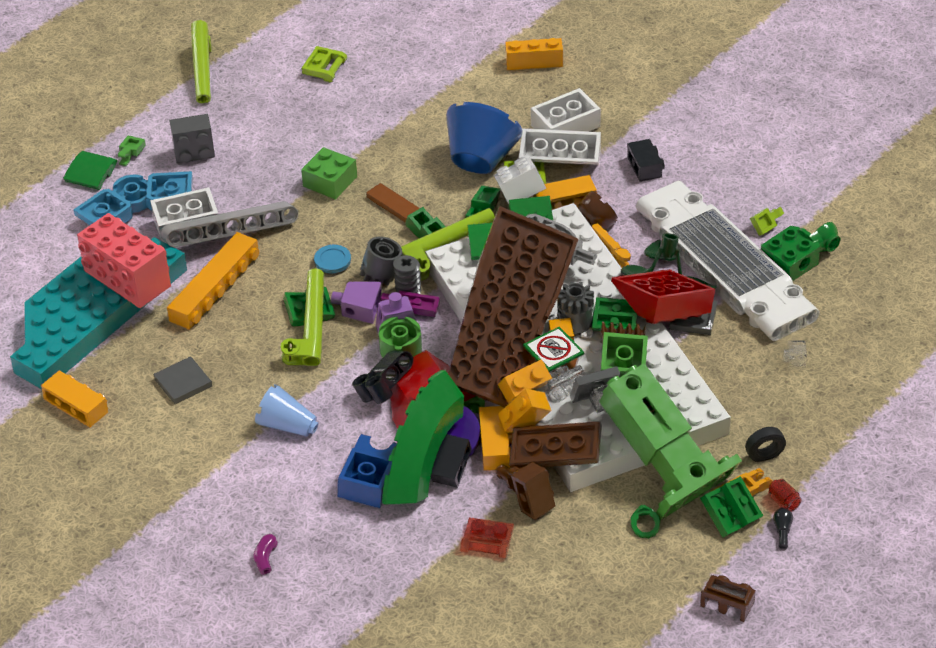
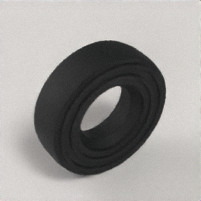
[745,427,786,462]

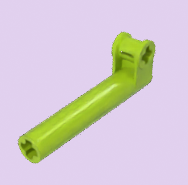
[191,20,212,103]
[401,208,495,281]
[280,268,324,366]

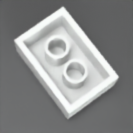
[531,88,601,132]
[494,157,546,204]
[150,187,218,243]

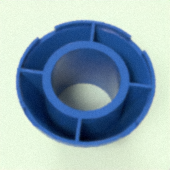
[446,102,523,174]

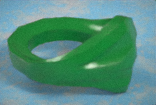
[630,505,661,539]

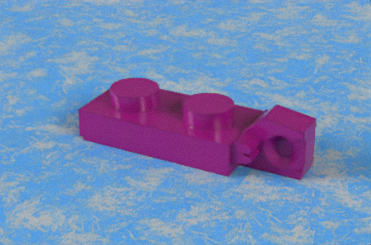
[381,291,440,317]

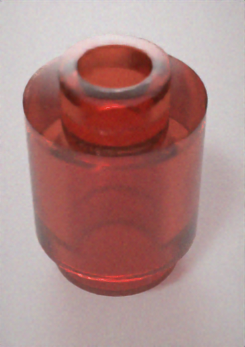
[768,479,802,511]

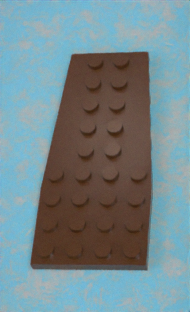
[448,206,579,408]

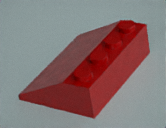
[611,269,715,324]

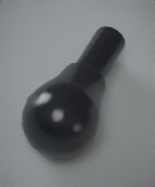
[773,507,794,549]

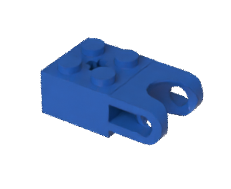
[337,434,397,508]

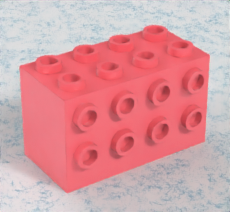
[77,213,171,308]

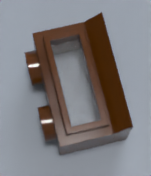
[700,575,756,622]

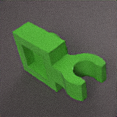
[118,135,146,166]

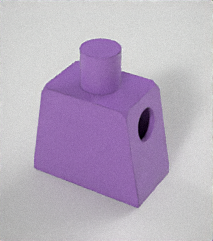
[331,282,382,324]
[375,292,416,335]

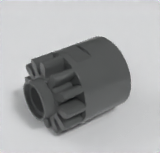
[360,237,402,286]
[557,281,594,334]

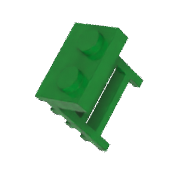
[509,196,553,220]

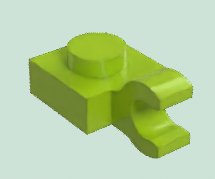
[749,206,784,236]

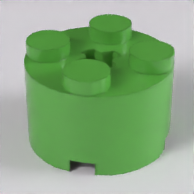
[379,317,422,357]

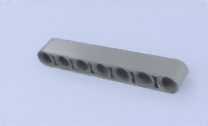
[160,201,299,247]

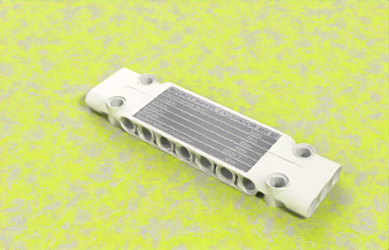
[636,181,820,341]

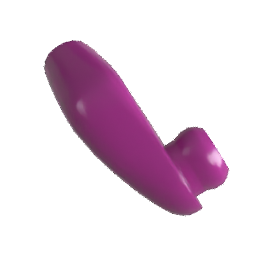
[253,534,278,575]

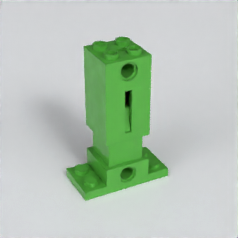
[599,363,742,521]

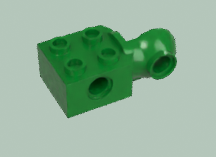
[761,222,841,281]

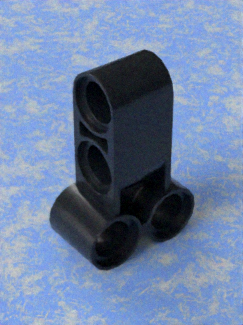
[352,350,413,404]

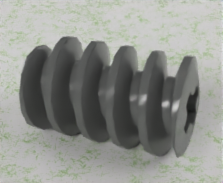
[393,255,422,294]

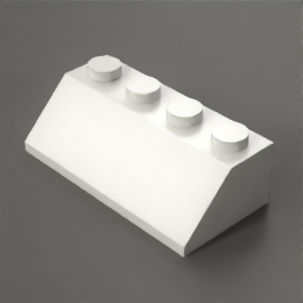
[519,128,601,165]

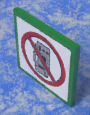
[523,327,584,372]

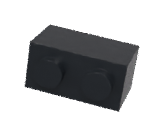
[627,138,665,182]
[431,434,472,488]

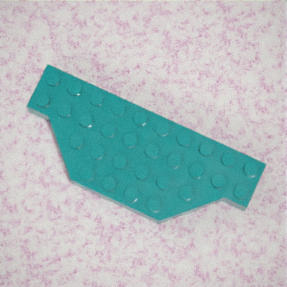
[10,237,187,390]

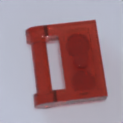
[460,517,514,558]

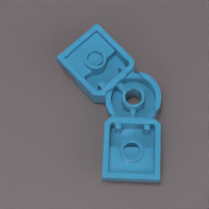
[73,171,193,225]

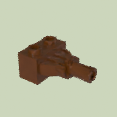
[496,462,556,520]

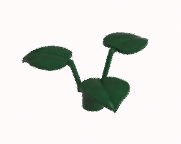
[620,233,717,289]

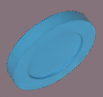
[314,245,351,273]

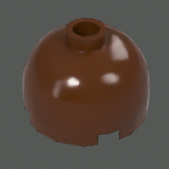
[578,191,618,230]

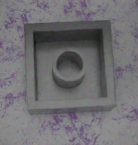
[169,114,215,163]

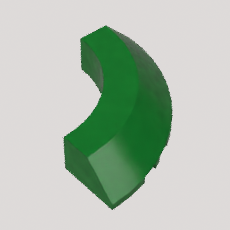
[382,370,464,505]

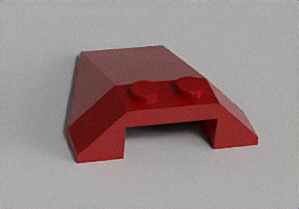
[390,350,475,429]

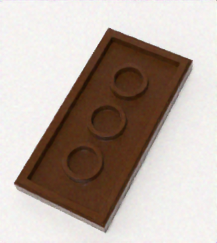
[509,421,602,468]

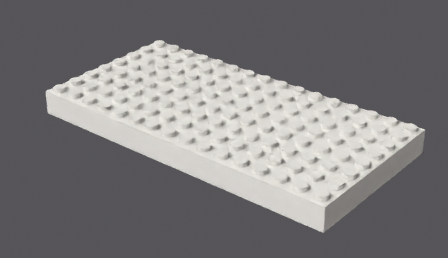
[425,203,731,492]

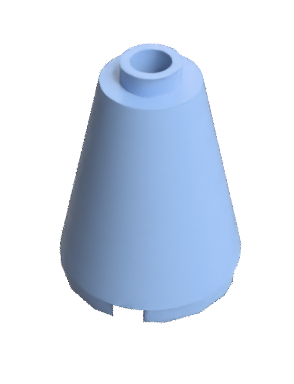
[255,384,319,437]

